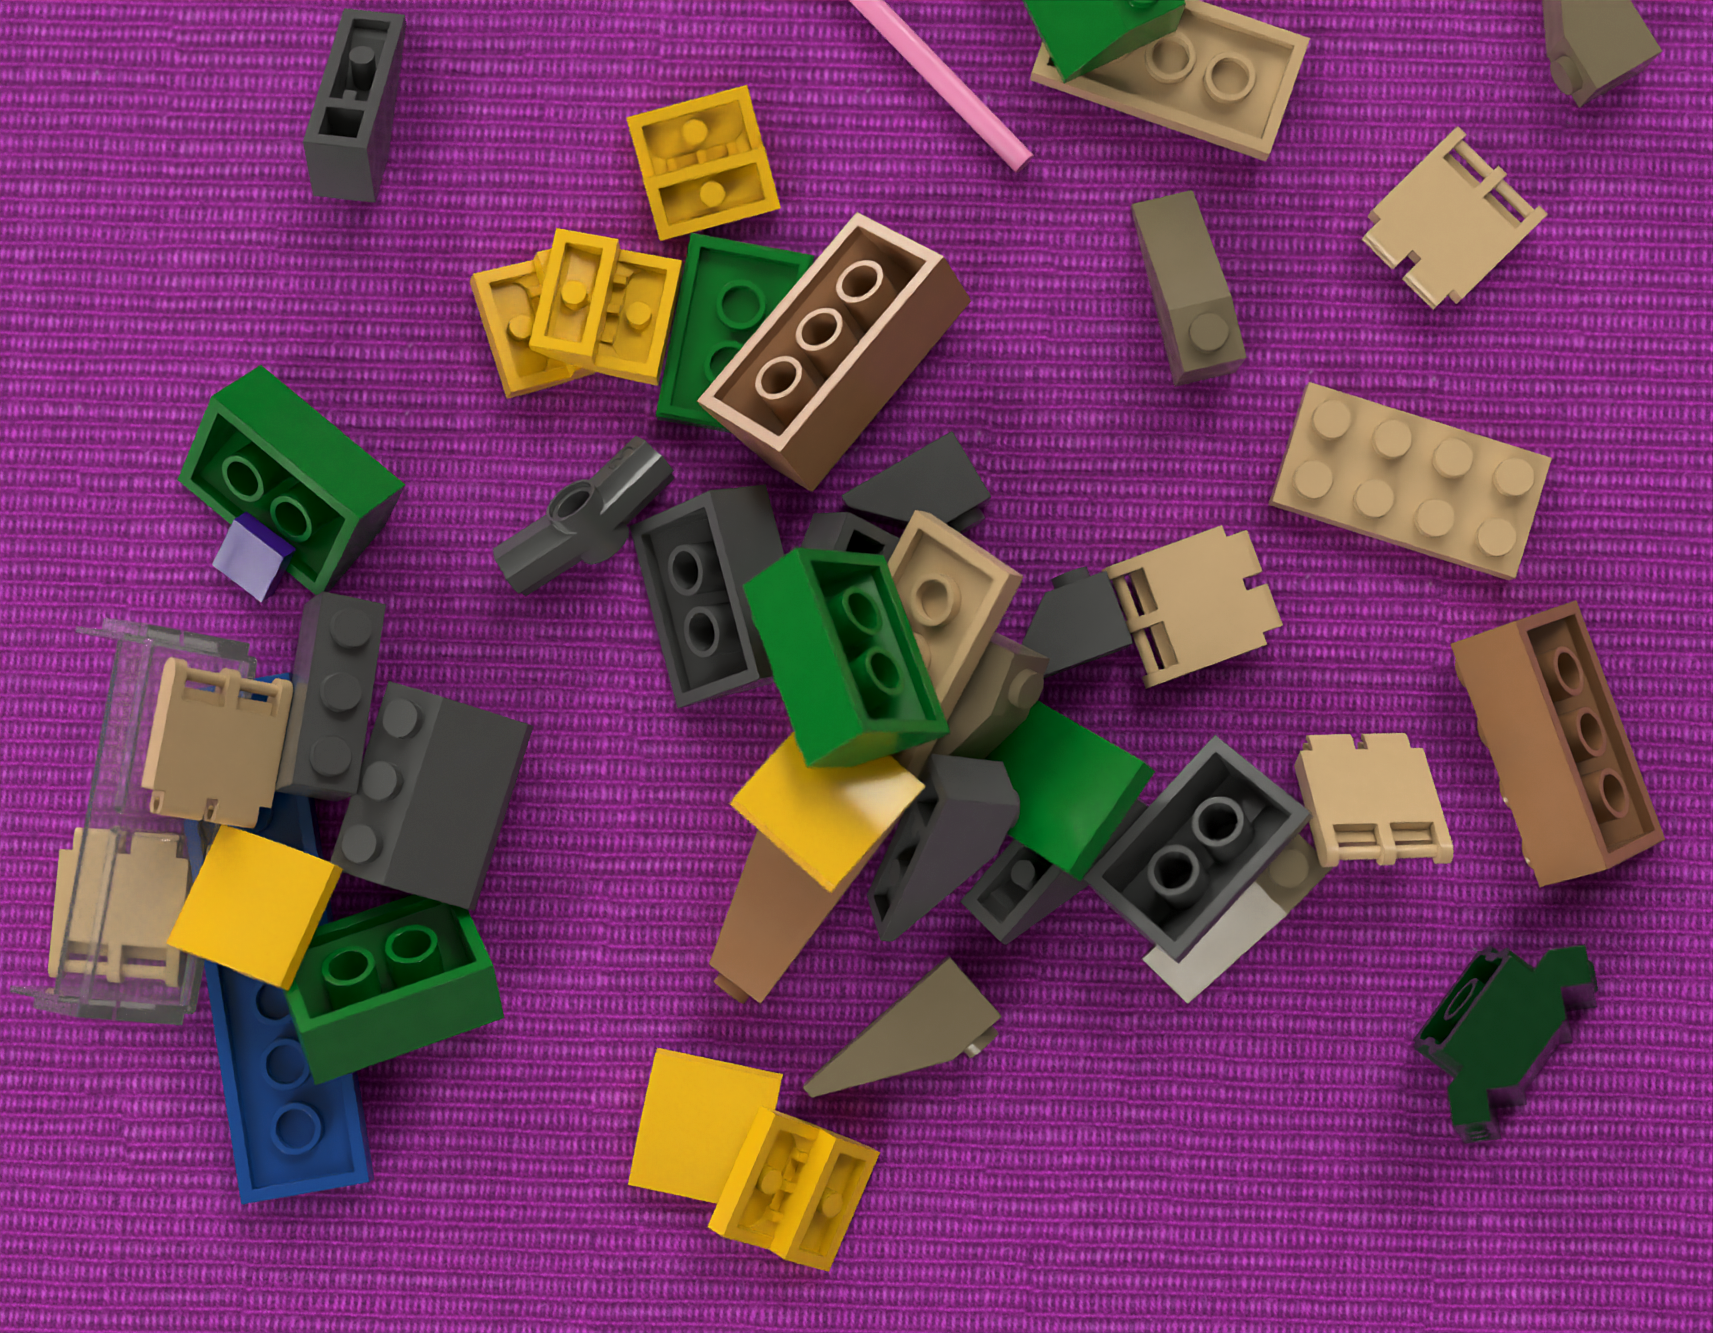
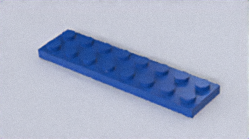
[182,672,374,1205]

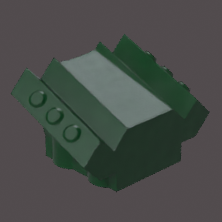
[1413,944,1598,1144]

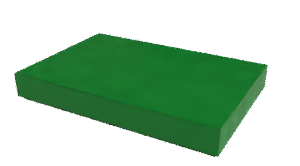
[656,233,815,433]
[984,701,1155,881]

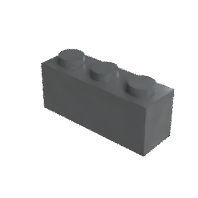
[275,591,386,802]

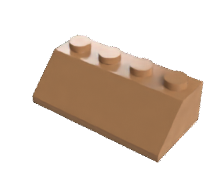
[697,212,971,492]
[1450,600,1665,887]

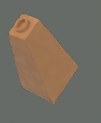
[709,814,902,1004]

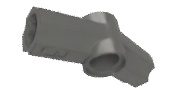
[492,436,674,597]

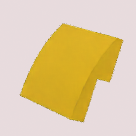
[626,85,781,241]
[529,228,683,386]
[469,249,597,399]
[730,732,925,893]
[166,824,343,991]
[628,1047,783,1204]
[707,1105,880,1272]

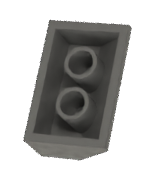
[630,484,785,708]
[330,681,534,911]
[1083,735,1313,964]

